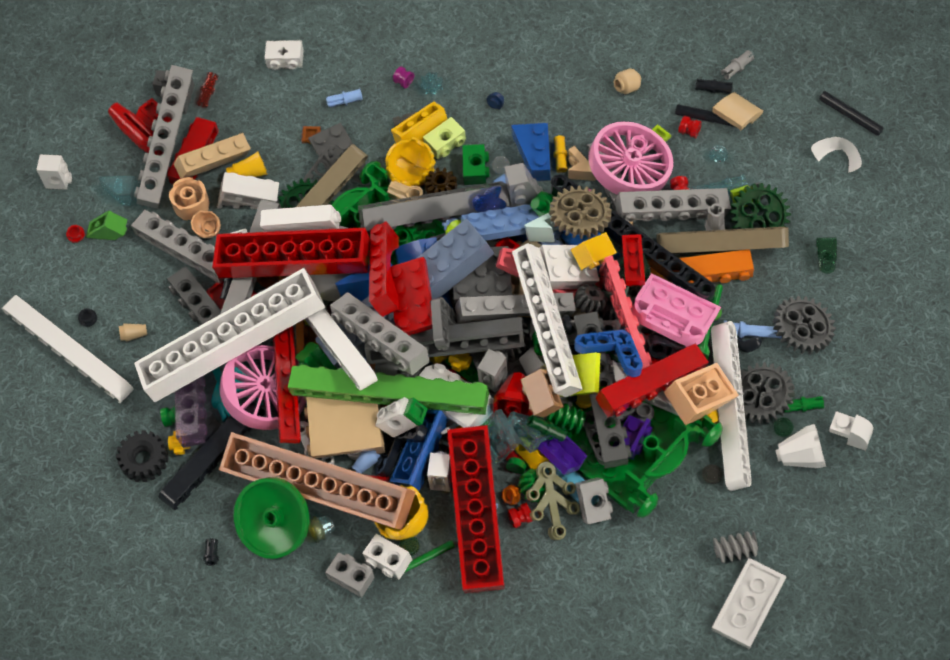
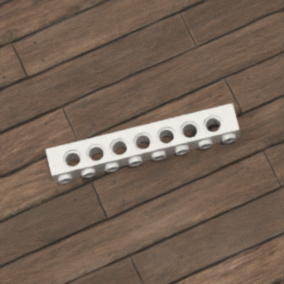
[512,243,583,397]

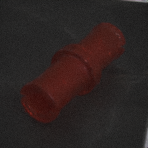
[197,72,218,108]

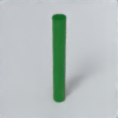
[404,540,455,573]

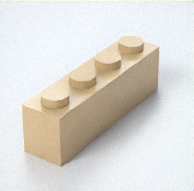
[174,133,251,179]

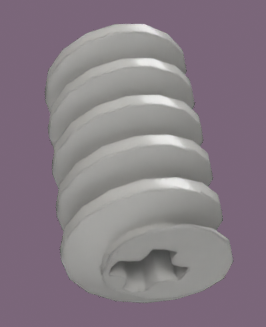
[713,530,758,563]

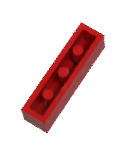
[167,117,219,184]

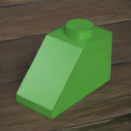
[86,210,127,240]

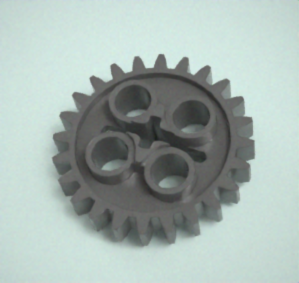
[772,296,836,355]
[741,362,795,424]

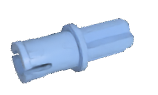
[326,89,363,107]

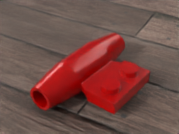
[108,98,172,156]

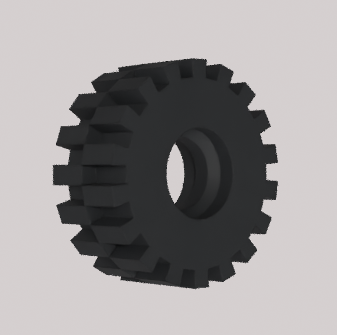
[116,430,169,482]

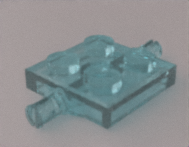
[481,409,522,464]

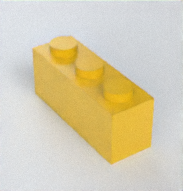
[391,101,447,143]

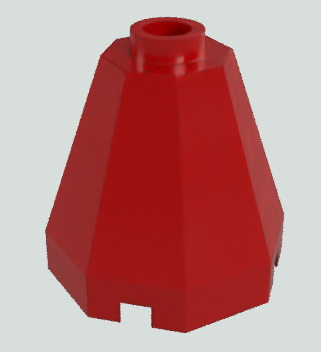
[493,372,533,423]

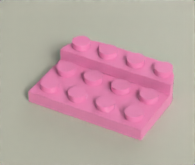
[632,273,721,347]

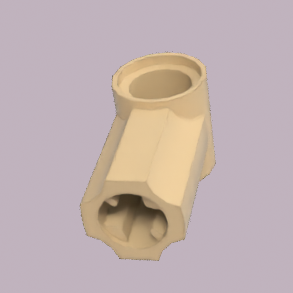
[387,181,423,199]

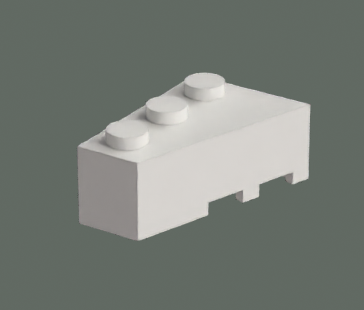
[217,172,279,209]

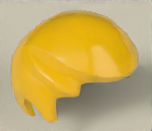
[385,137,436,187]
[374,485,428,540]

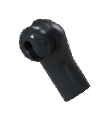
[737,336,762,353]

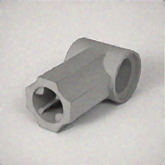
[705,203,725,231]

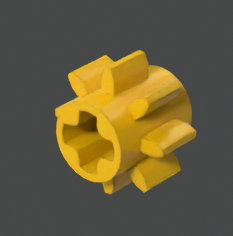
[448,353,472,372]
[168,430,190,455]

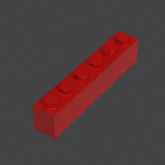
[595,343,709,418]

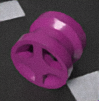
[392,66,415,89]

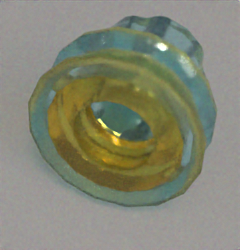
[308,515,335,543]

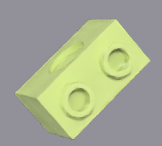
[423,117,466,160]

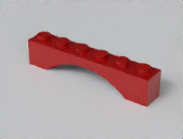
[369,221,399,317]

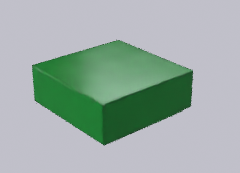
[403,397,428,426]

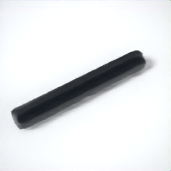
[819,91,884,136]
[675,104,735,127]

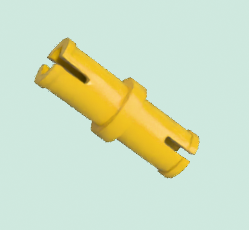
[553,135,568,173]

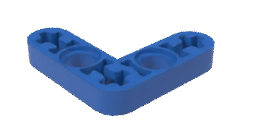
[574,330,643,377]

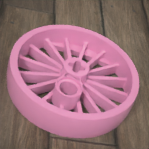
[589,122,673,195]
[220,345,307,430]

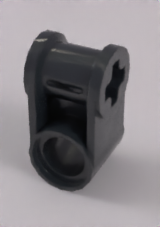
[646,333,686,359]

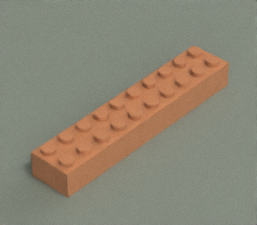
[219,432,416,530]

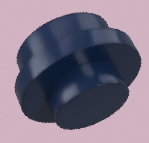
[487,92,504,109]

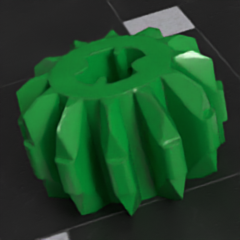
[517,468,546,503]

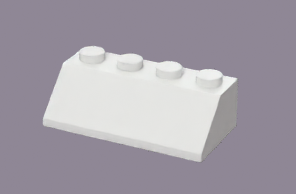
[419,363,494,428]

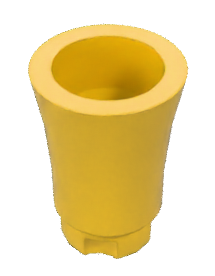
[226,151,268,178]

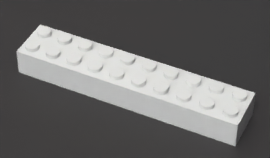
[134,268,325,402]

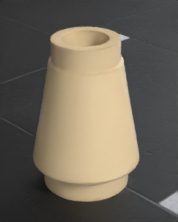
[119,324,147,342]

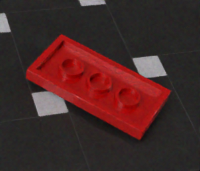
[391,257,433,335]

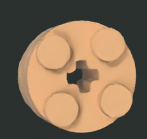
[169,177,210,220]

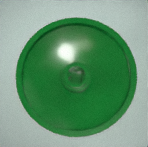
[234,477,310,559]

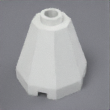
[776,424,826,468]

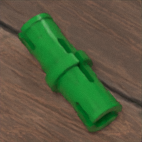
[784,396,824,413]

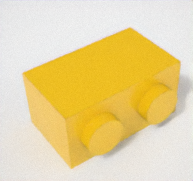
[570,233,617,270]

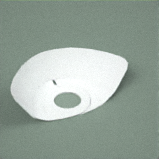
[811,137,862,172]

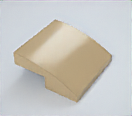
[712,92,763,131]

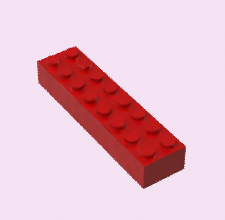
[212,228,370,278]
[447,425,505,594]

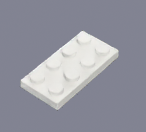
[712,558,786,649]

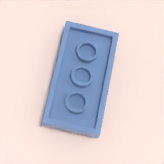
[461,204,539,241]

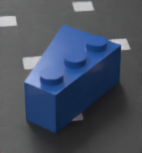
[511,123,551,181]

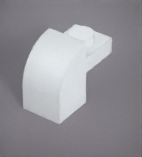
[829,412,873,451]

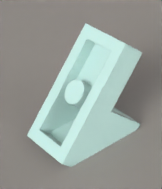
[524,213,559,242]

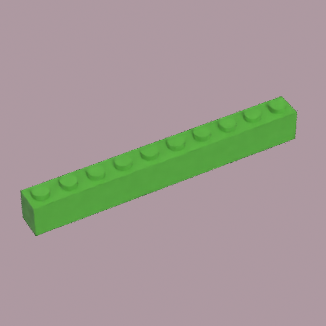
[288,365,489,415]

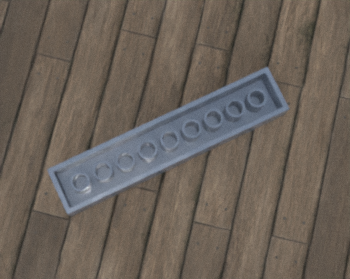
[315,218,495,369]

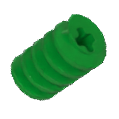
[541,403,586,434]

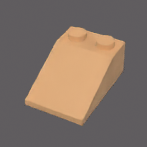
[664,363,739,425]

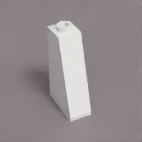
[260,205,341,232]

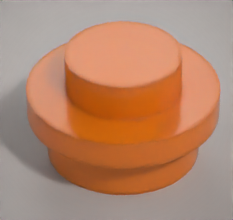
[502,485,521,505]

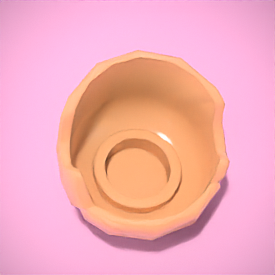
[191,210,221,238]

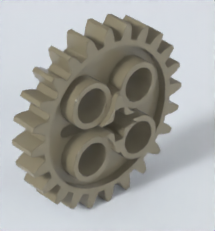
[549,186,612,239]

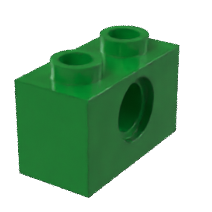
[462,144,490,185]

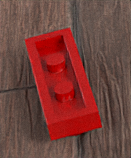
[622,234,645,286]

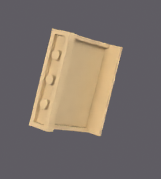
[303,372,385,460]

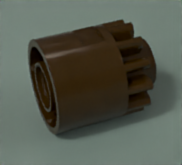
[425,167,458,194]

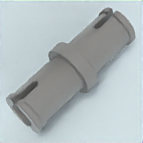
[721,50,754,80]

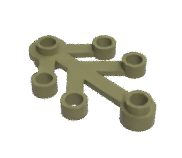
[526,462,580,541]

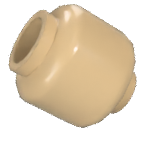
[614,68,641,94]

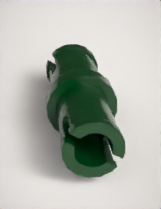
[527,415,567,442]

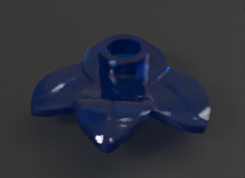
[473,186,507,212]

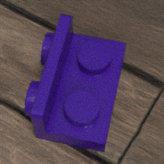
[612,415,653,460]
[538,436,587,475]

